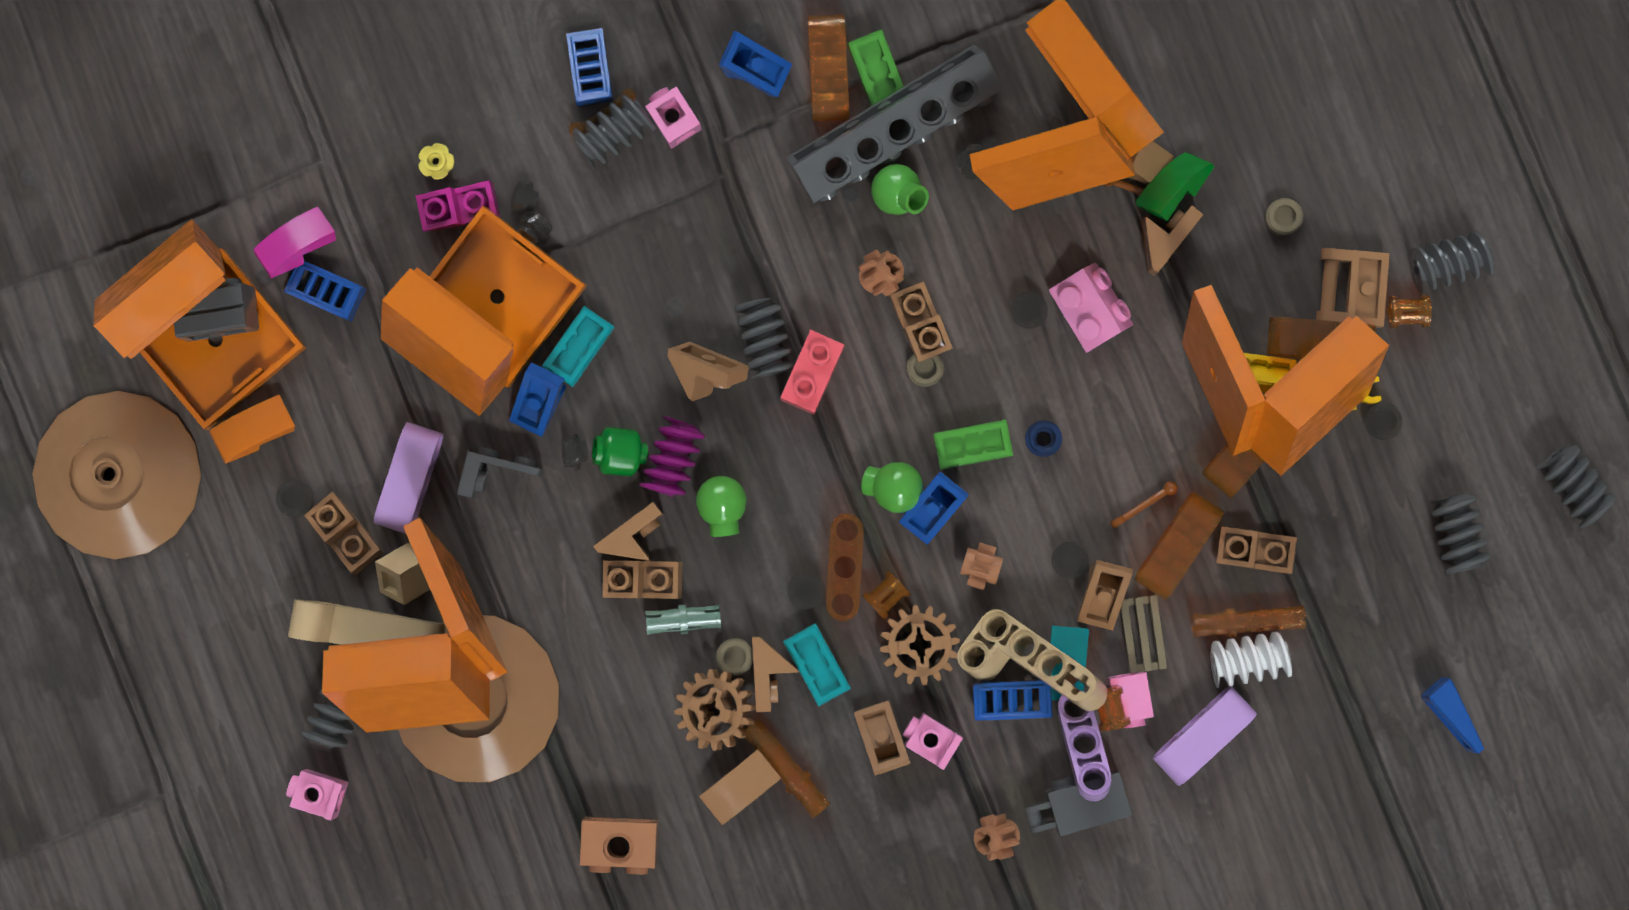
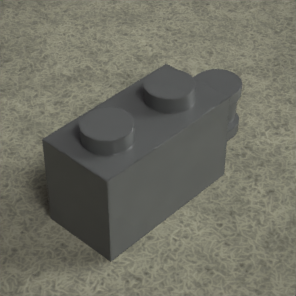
[1024,770,1132,837]

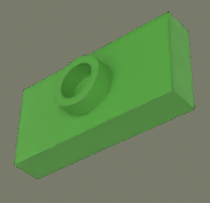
[846,30,904,106]
[933,420,1013,470]

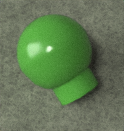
[871,164,929,215]
[861,462,924,513]
[696,476,747,537]

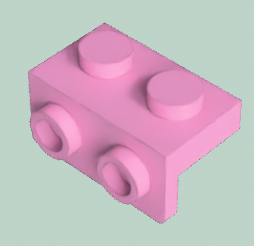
[1049,263,1133,353]

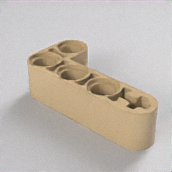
[288,599,446,645]
[957,609,1107,711]

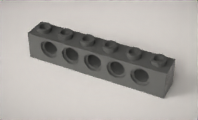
[786,45,1003,203]

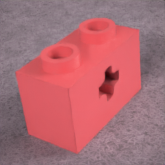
[780,330,844,415]

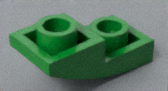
[1135,152,1215,221]

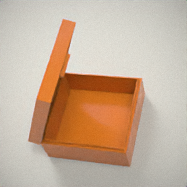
[969,0,1164,210]
[381,206,587,416]
[93,219,307,430]
[1182,285,1389,476]
[322,518,508,733]

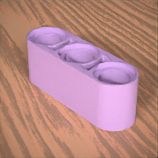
[374,422,443,534]
[1153,686,1257,786]
[1058,690,1111,801]

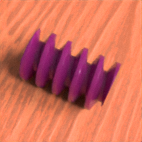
[639,416,705,497]

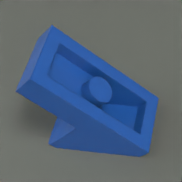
[719,31,792,97]
[509,362,566,437]
[899,472,969,545]

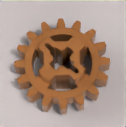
[879,605,960,685]
[674,669,756,750]

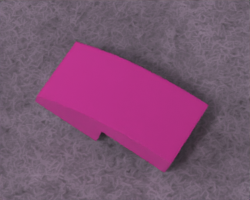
[416,180,500,232]
[253,206,336,279]

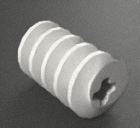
[1210,632,1292,688]

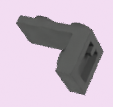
[457,446,543,499]

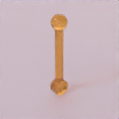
[569,88,636,136]

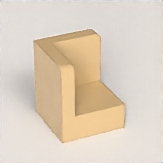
[375,543,430,605]

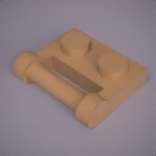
[1315,248,1390,328]

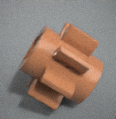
[858,249,904,297]
[960,542,1003,590]
[974,813,1020,861]

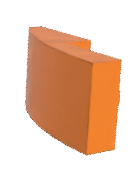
[209,395,295,464]

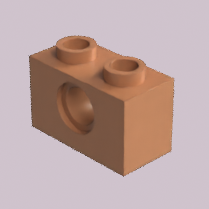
[580,817,659,875]

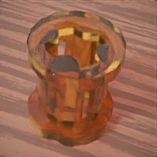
[1387,295,1432,329]
[862,570,911,619]
[1097,686,1131,732]

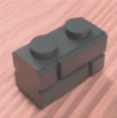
[174,278,259,342]

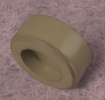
[1264,198,1303,236]
[907,354,944,387]
[716,638,753,675]

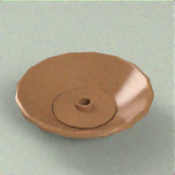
[32,391,201,560]
[398,615,559,783]

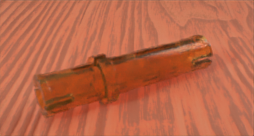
[1191,605,1306,638]
[745,718,831,818]

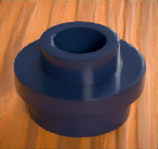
[1025,420,1062,457]

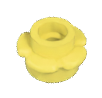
[418,143,454,180]

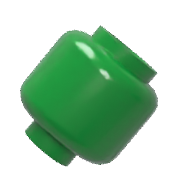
[592,427,648,477]

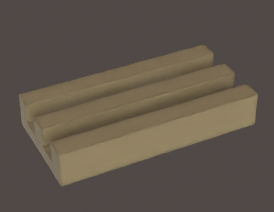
[1120,595,1167,673]

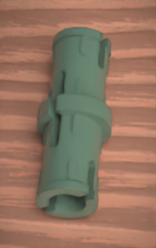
[645,604,721,635]

